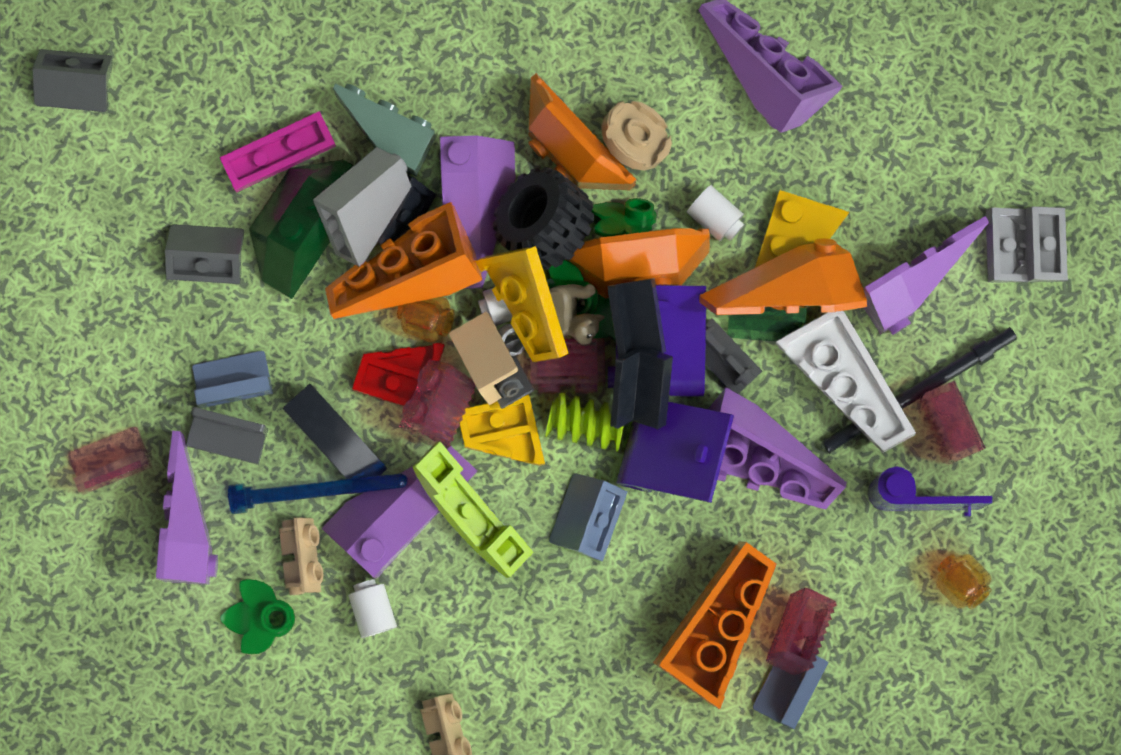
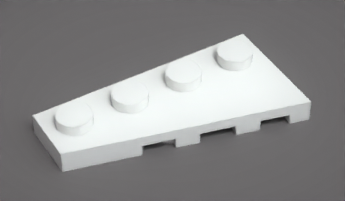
[776,311,916,453]

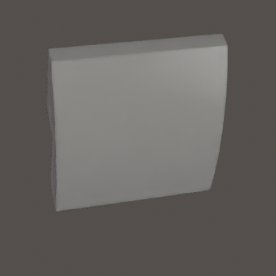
[986,206,1068,283]

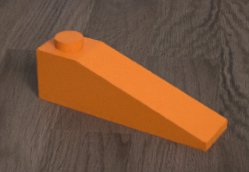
[325,202,483,319]
[699,238,867,315]

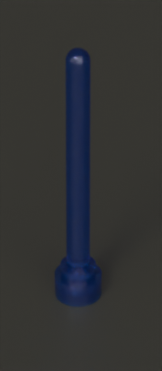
[228,473,408,514]

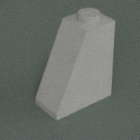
[313,147,412,267]

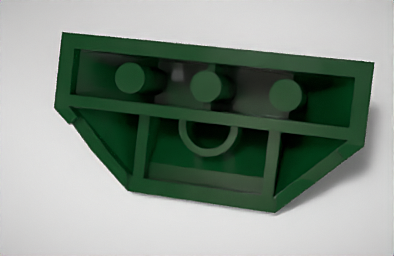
[249,159,354,299]

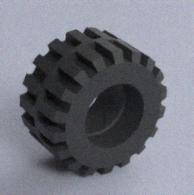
[493,167,594,270]

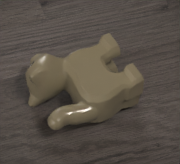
[549,284,604,345]

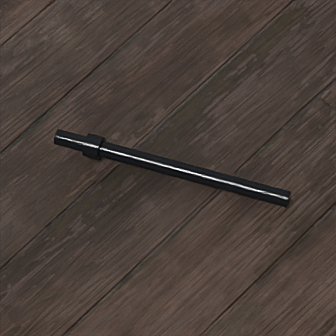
[821,327,1017,454]

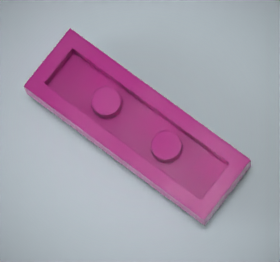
[219,111,336,193]

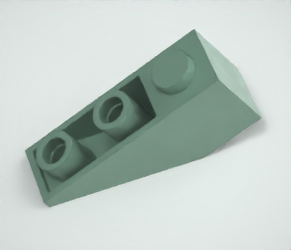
[333,83,436,177]

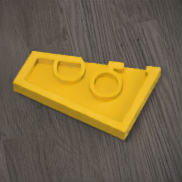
[755,190,849,268]
[475,246,569,362]

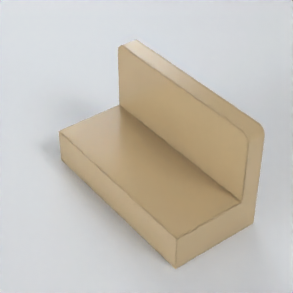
[449,312,518,405]

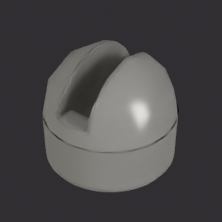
[498,324,525,356]

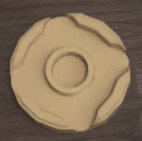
[601,101,672,171]

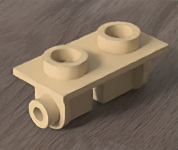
[279,518,324,596]
[420,694,472,755]

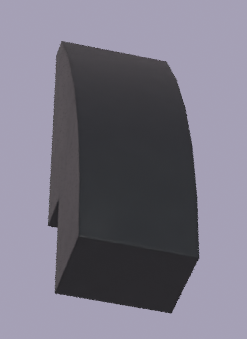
[282,383,387,494]

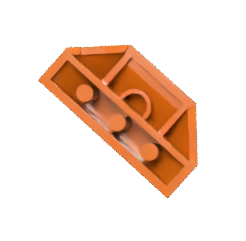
[528,73,637,191]
[565,228,710,299]

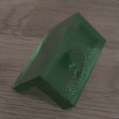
[727,306,807,342]

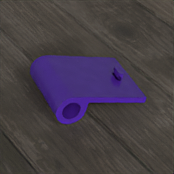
[607,285,706,397]
[616,402,734,503]
[868,467,992,517]

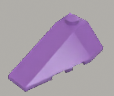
[698,0,843,133]
[440,136,516,289]
[863,216,989,335]
[708,388,847,510]
[156,431,218,585]
[322,446,478,579]

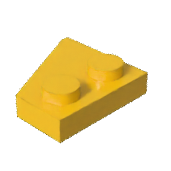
[457,394,545,466]

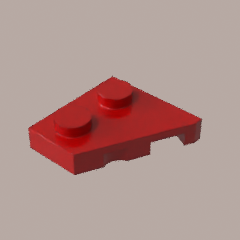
[352,343,445,413]

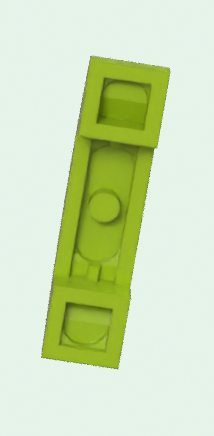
[412,441,534,578]

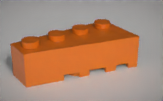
[653,541,777,709]

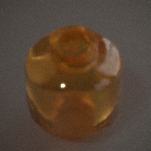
[397,296,455,342]
[936,554,992,610]

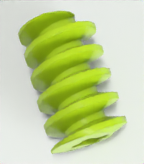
[545,392,624,452]

